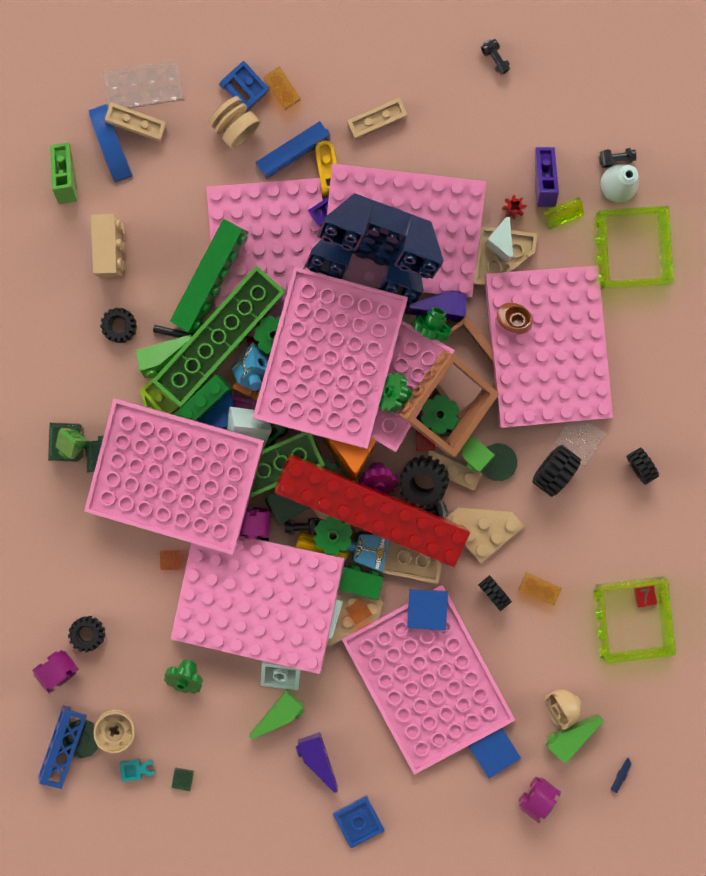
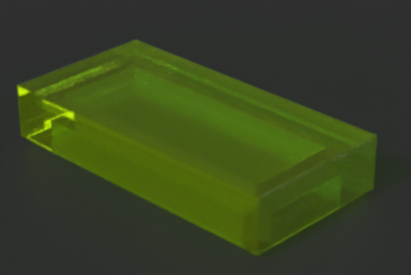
[543,197,584,230]

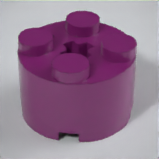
[239,507,271,539]
[32,650,79,694]
[518,776,561,823]

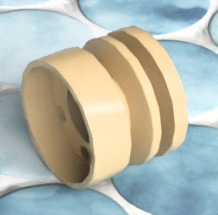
[209,96,261,149]
[94,709,135,754]

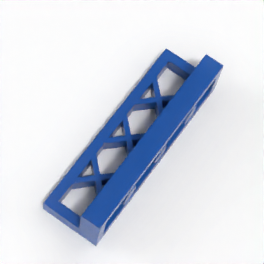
[256,121,330,180]
[38,705,87,789]

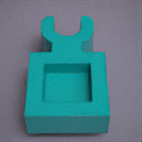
[120,759,155,782]

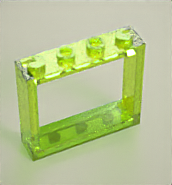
[594,206,674,289]
[593,576,676,664]

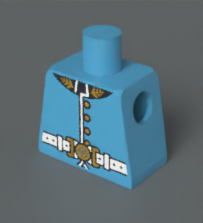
[231,342,269,391]
[346,533,389,572]

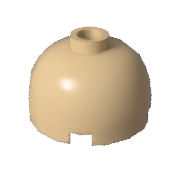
[545,689,581,730]

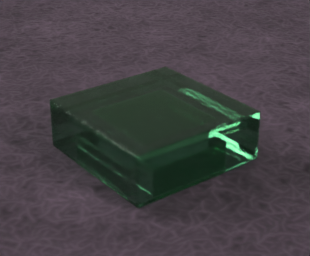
[171,767,194,791]

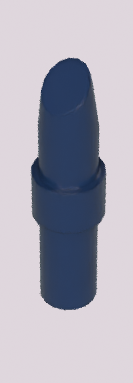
[611,757,632,793]

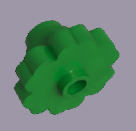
[412,307,451,342]
[254,315,281,354]
[379,373,413,413]
[420,394,459,434]
[314,516,353,555]
[164,659,203,694]

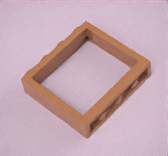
[435,316,496,419]
[398,351,499,457]

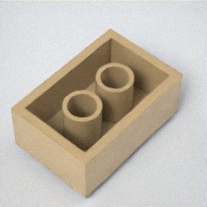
[91,214,126,278]

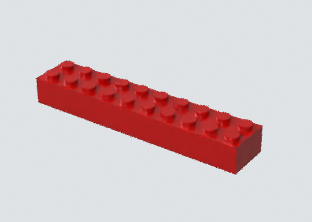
[274,454,470,568]

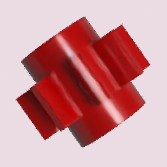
[502,195,527,220]

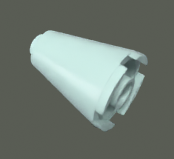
[600,164,639,203]

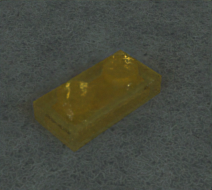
[264,66,301,110]
[518,572,562,605]

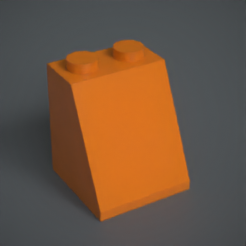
[324,437,376,481]

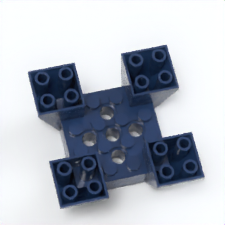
[305,193,444,306]

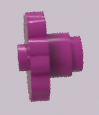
[359,462,398,494]

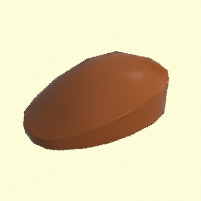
[497,303,532,334]

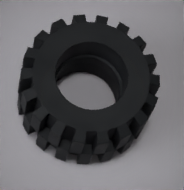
[532,445,581,497]
[398,455,449,508]

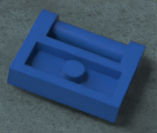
[219,60,270,113]

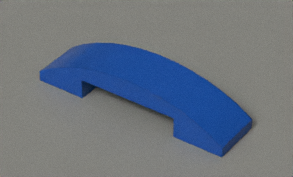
[88,104,133,183]

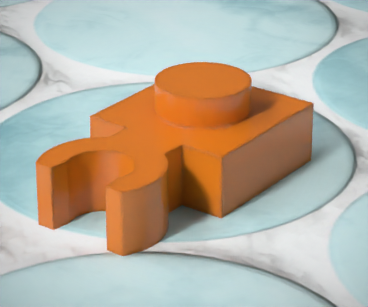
[232,381,259,400]

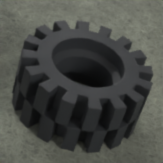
[100,307,137,343]
[626,447,659,485]
[478,575,512,612]
[68,616,105,652]

